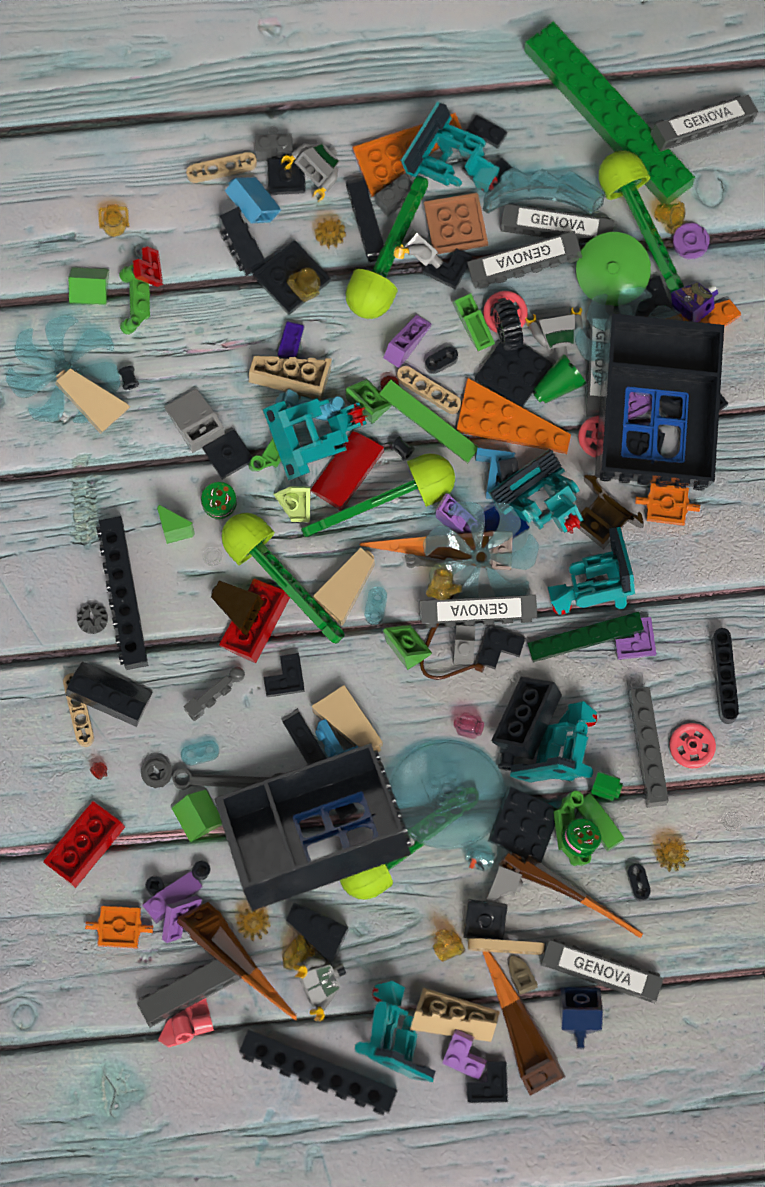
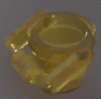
[655,201,685,235]
[98,204,129,237]
[287,268,320,302]
[426,568,462,600]
[433,929,465,962]
[282,935,315,970]

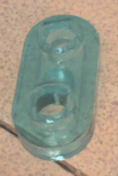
[365,587,387,625]
[181,740,220,766]

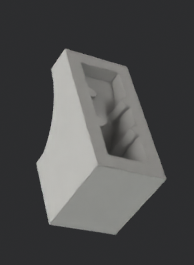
[454,625,476,665]
[487,866,524,903]

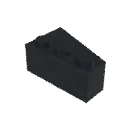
[219,207,265,276]
[286,902,349,966]

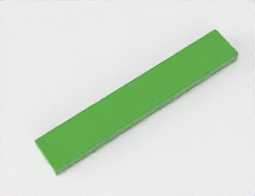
[379,380,479,464]

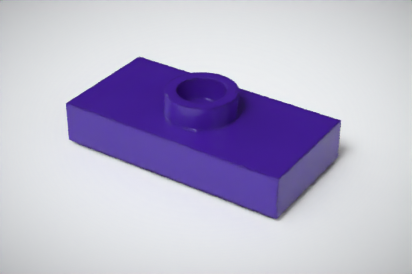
[277,321,305,359]

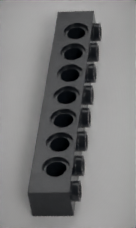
[96,516,149,670]
[239,1030,398,1116]

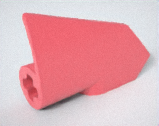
[158,998,214,1047]

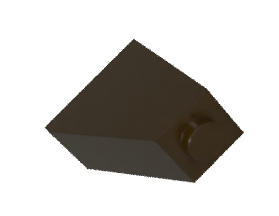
[211,580,264,635]

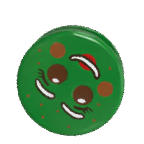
[201,482,237,519]
[562,818,602,858]

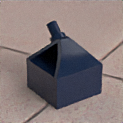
[560,987,603,1049]

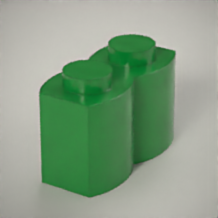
[591,771,623,801]

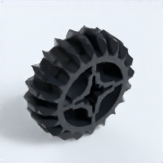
[493,300,524,351]

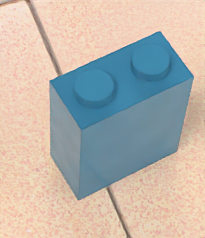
[225,177,282,224]

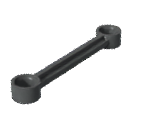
[172,768,283,790]

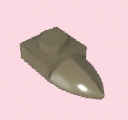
[509,956,538,995]

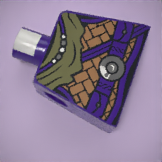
[671,282,718,322]

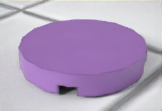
[673,223,710,259]

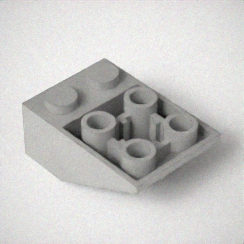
[164,389,225,453]

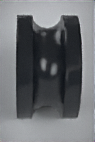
[192,861,211,881]

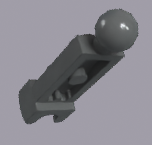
[184,667,245,721]

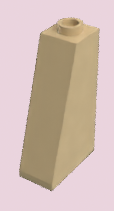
[55,368,130,434]
[313,548,375,626]
[312,685,383,752]

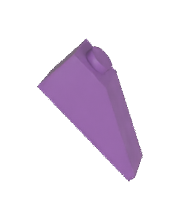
[383,314,432,368]
[142,871,203,924]

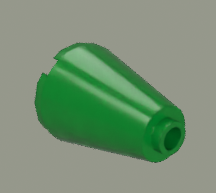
[533,354,587,404]

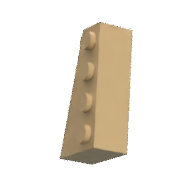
[249,356,332,400]
[410,988,500,1042]

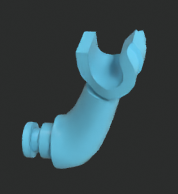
[275,389,345,421]

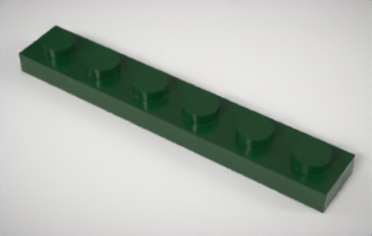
[527,612,644,662]

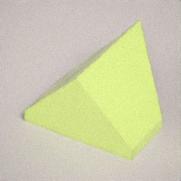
[273,486,311,522]

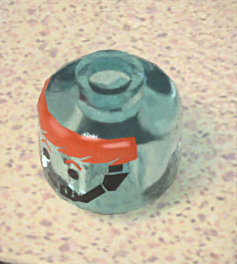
[465,844,495,871]

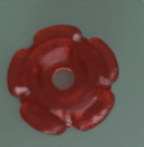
[90,762,108,780]

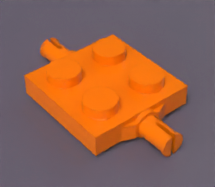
[635,483,700,526]
[85,906,154,949]

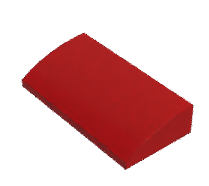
[310,431,384,511]
[219,579,290,663]
[43,801,125,888]

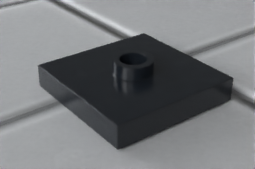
[267,158,306,195]
[202,429,253,480]
[463,899,508,940]

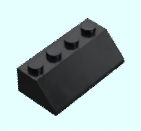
[66,661,153,727]
[491,676,562,760]

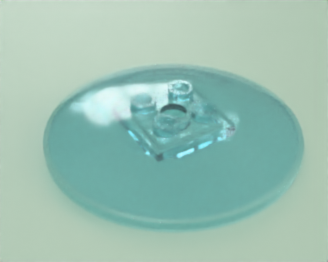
[389,739,506,849]

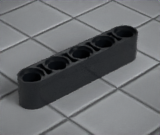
[345,177,384,263]
[712,628,739,724]

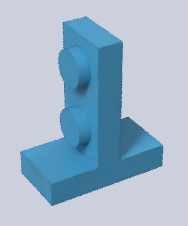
[476,448,515,499]
[315,719,359,758]

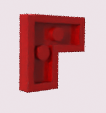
[133,246,163,287]

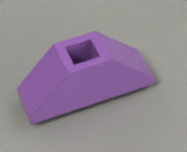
[436,493,482,533]

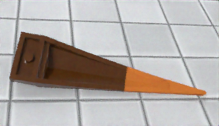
[359,530,513,570]
[498,853,643,938]
[177,902,296,1020]
[483,952,565,1096]

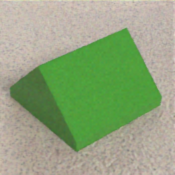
[69,267,109,305]
[346,379,392,424]
[157,505,195,544]
[383,625,432,670]
[172,789,222,842]

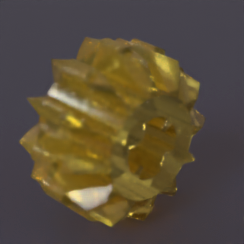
[315,217,346,249]
[656,838,689,872]
[237,908,271,941]

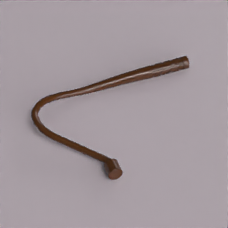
[420,584,485,680]

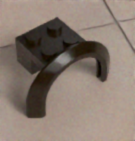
[579,475,644,550]

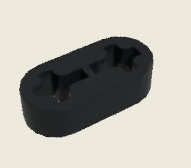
[425,347,458,374]
[627,863,651,901]

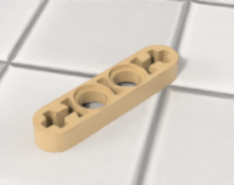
[187,152,257,183]
[397,366,461,414]
[63,673,94,747]
[468,938,545,955]

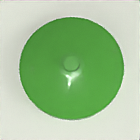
[576,232,651,307]

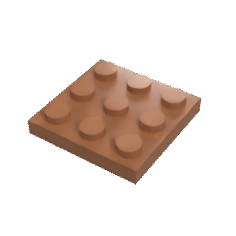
[424,193,488,254]

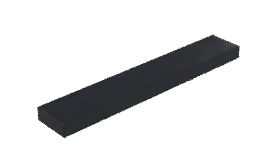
[283,712,358,821]

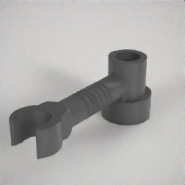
[406,554,457,576]

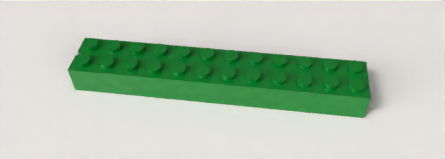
[524,21,695,207]

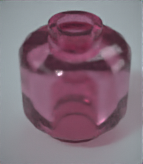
[454,712,484,739]

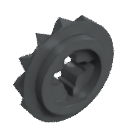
[77,604,108,634]
[141,757,172,789]

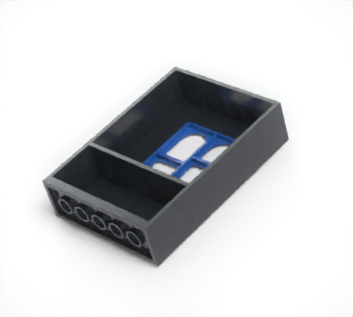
[595,313,725,491]
[214,743,412,911]

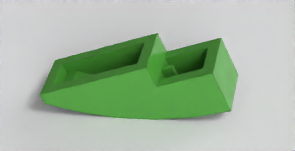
[452,293,495,351]
[576,794,625,852]

